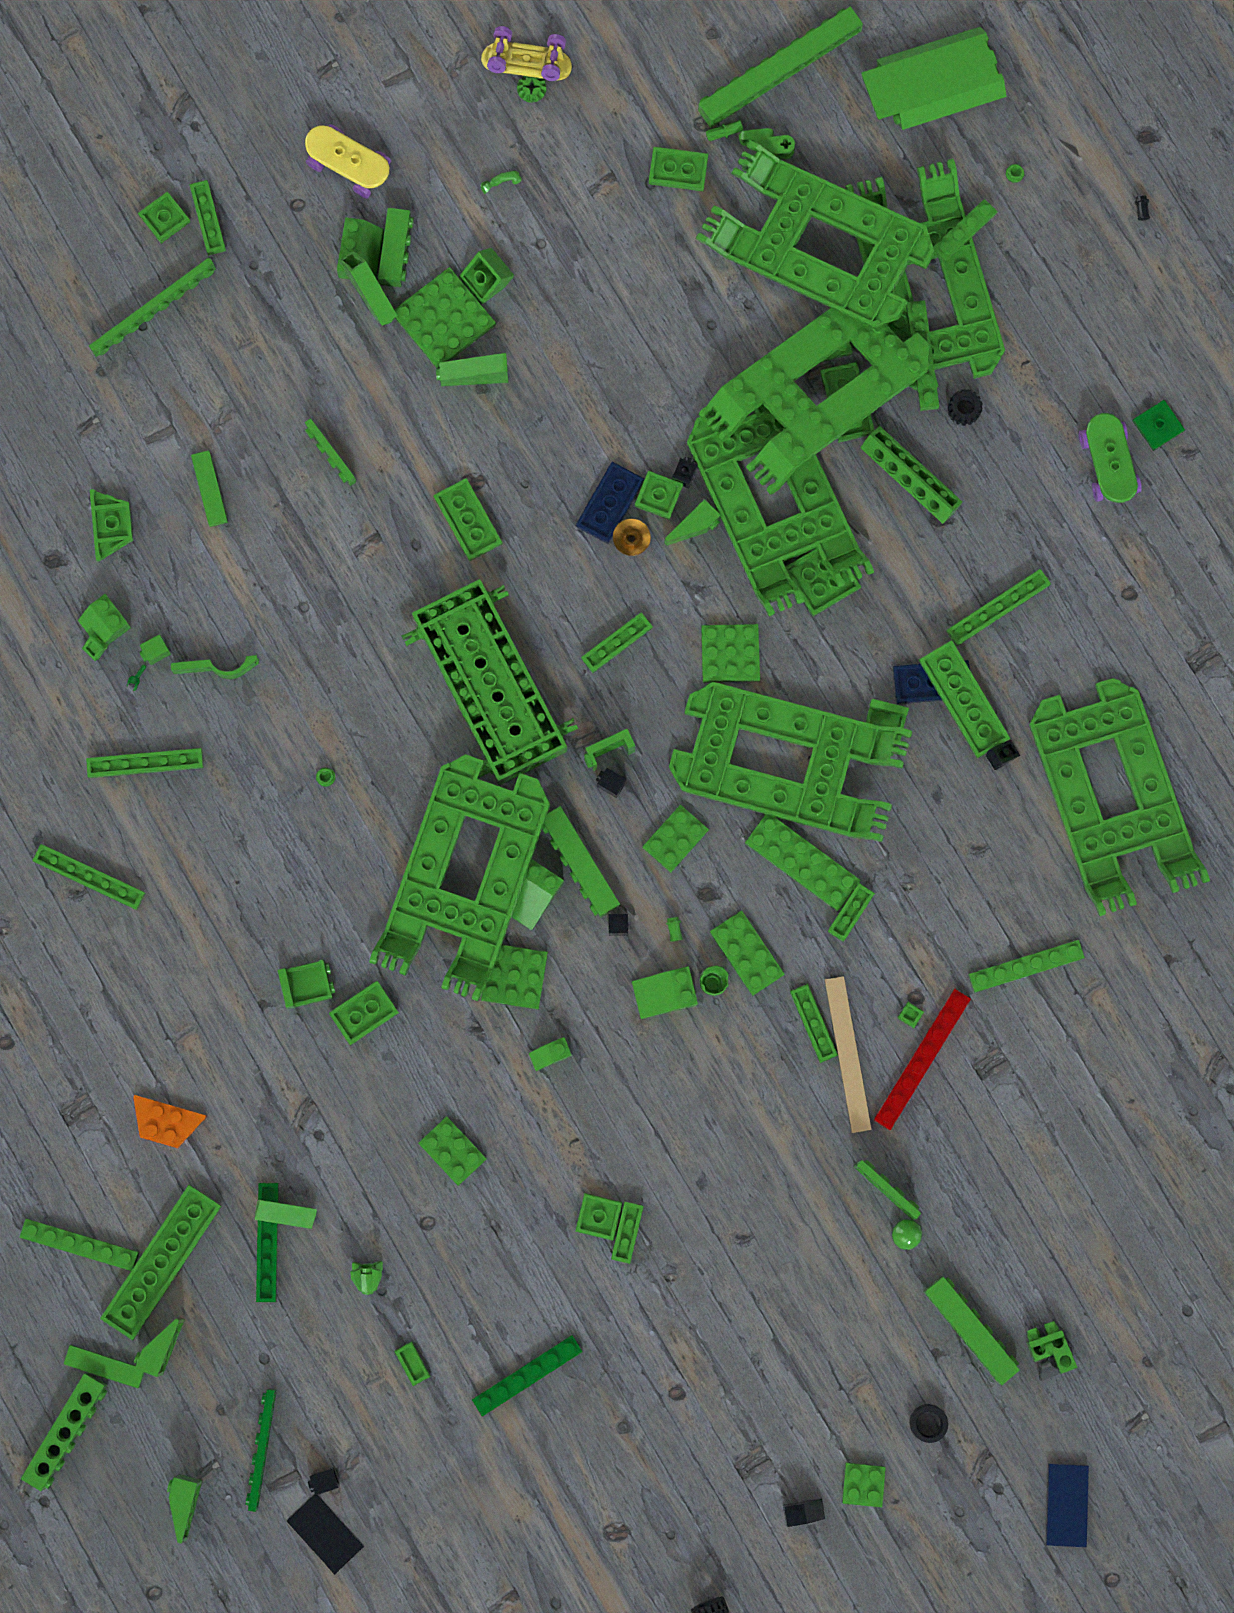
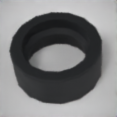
[909,1404,949,1443]

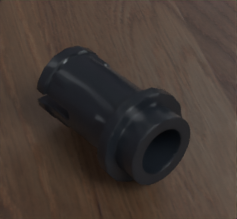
[1134,195,1150,221]

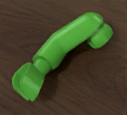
[481,170,522,194]

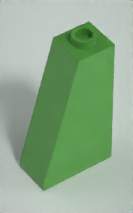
[338,251,398,326]
[436,353,508,386]

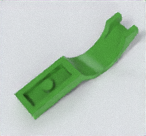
[171,655,259,679]

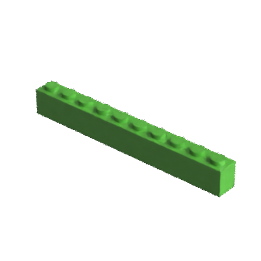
[698,6,863,128]

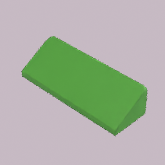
[254,1200,317,1229]

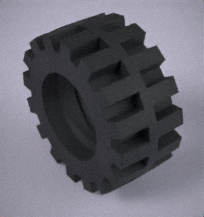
[948,389,983,426]
[691,1596,730,1613]

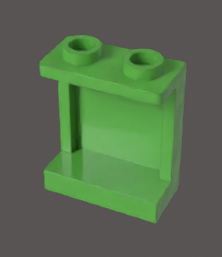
[865,699,909,756]
[584,729,636,771]
[278,959,335,1009]

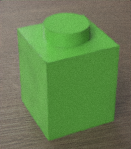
[139,634,171,665]

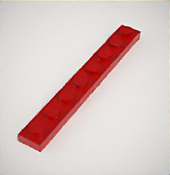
[873,989,971,1131]

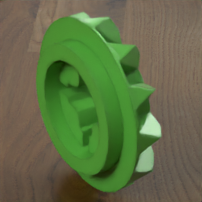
[517,76,546,103]

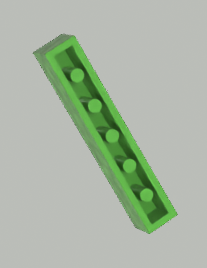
[542,806,620,918]
[923,1277,1020,1385]

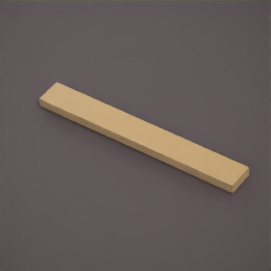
[824,976,872,1133]

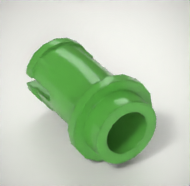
[666,917,683,942]

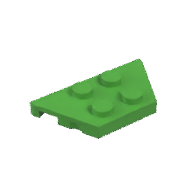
[90,489,133,562]

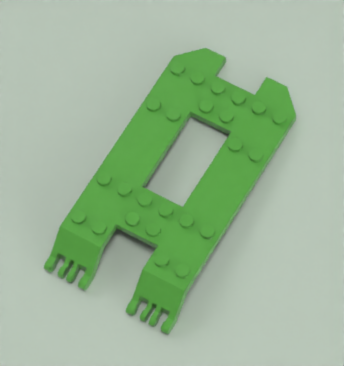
[696,140,935,328]
[845,159,1005,391]
[698,308,930,495]
[687,404,874,616]
[1029,678,1210,916]
[669,682,913,842]
[369,754,550,1001]

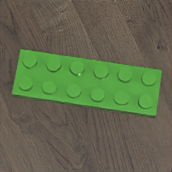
[918,640,1011,758]
[745,814,860,912]

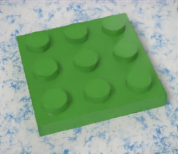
[786,548,861,617]
[701,624,760,683]
[481,945,548,1010]

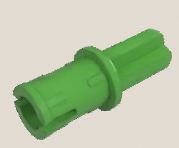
[706,120,743,141]

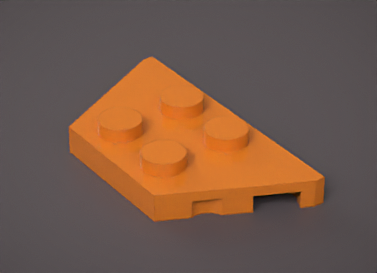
[133,1095,207,1148]

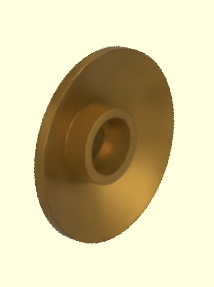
[613,519,651,556]

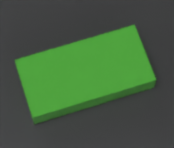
[394,1341,431,1386]

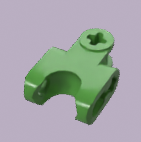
[739,128,795,172]

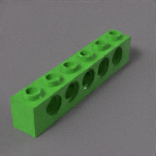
[860,426,962,524]
[21,1373,107,1491]

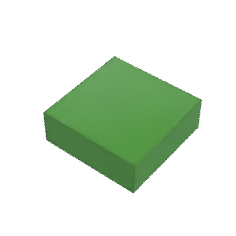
[82,634,107,661]
[897,1002,924,1029]

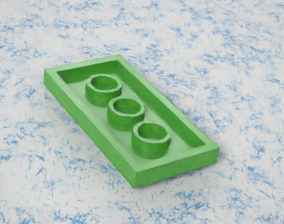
[820,362,875,443]
[433,478,503,562]
[710,911,785,996]
[853,1160,921,1220]

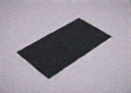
[287,1494,364,1575]

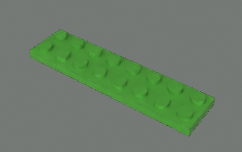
[100,1185,222,1340]

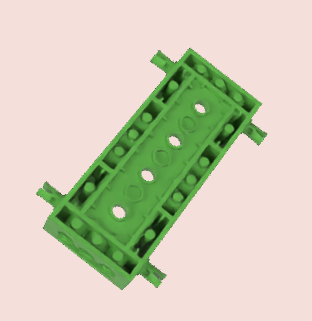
[401,579,578,786]

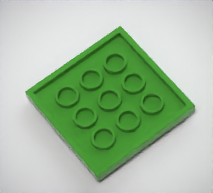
[394,267,496,369]

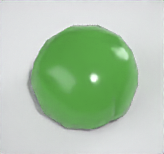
[699,965,729,996]
[892,1219,923,1250]

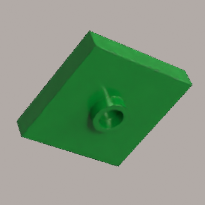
[1132,400,1185,451]

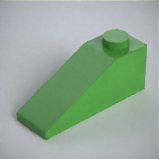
[664,499,721,546]

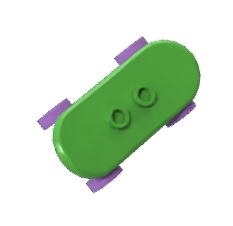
[1079,413,1141,503]

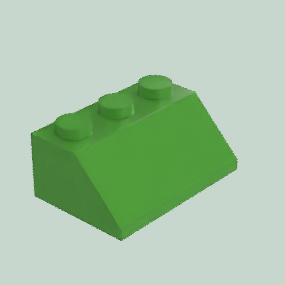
[337,217,384,279]

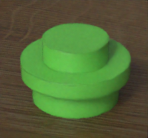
[1006,164,1024,183]
[316,767,335,787]

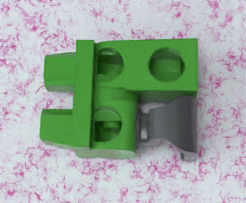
[1026,1321,1078,1381]

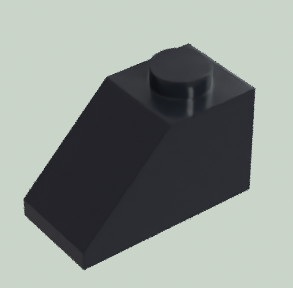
[783,1498,825,1527]

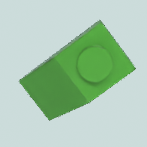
[529,1037,572,1071]

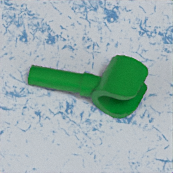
[126,665,146,691]

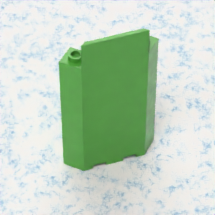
[861,27,1007,130]

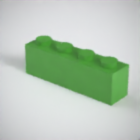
[378,208,414,287]

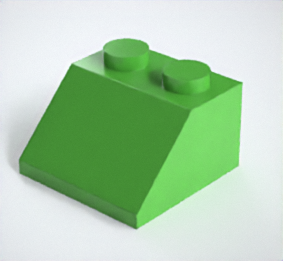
[459,248,515,304]
[78,594,131,646]

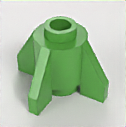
[351,1261,383,1295]

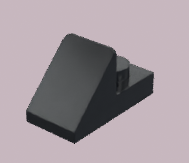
[986,739,1021,770]

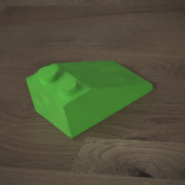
[512,859,564,931]
[632,966,698,1019]
[134,1318,185,1377]
[167,1474,203,1544]

